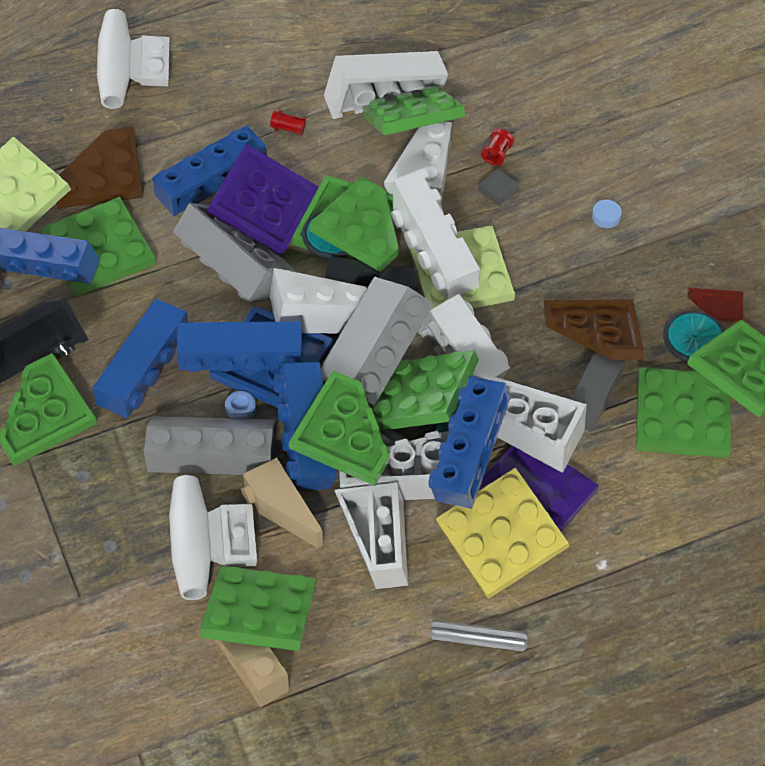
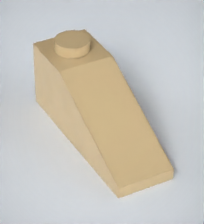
[241,458,323,548]
[215,640,289,708]

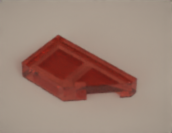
[687,288,743,321]

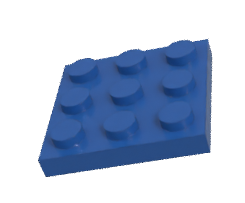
[209,306,333,408]

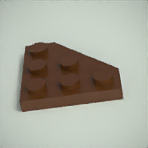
[56,126,143,209]
[543,299,644,361]

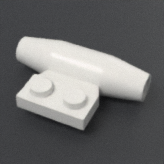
[97,9,169,109]
[169,475,257,600]

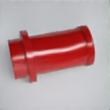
[270,110,306,135]

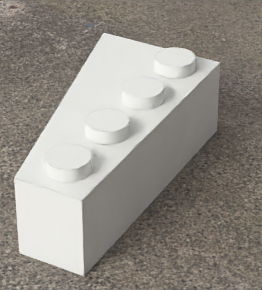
[457,371,587,473]

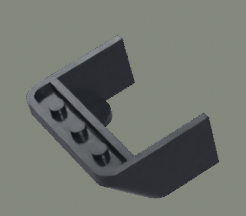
[0,297,89,383]

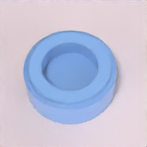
[592,200,622,228]
[225,391,256,419]

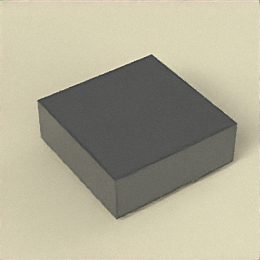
[478,169,519,206]

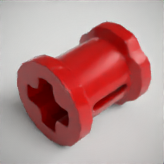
[481,129,515,166]

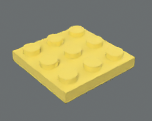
[435,468,569,599]

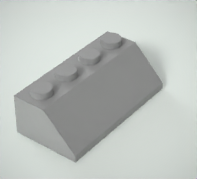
[173,203,299,302]
[320,277,434,408]
[144,416,276,475]

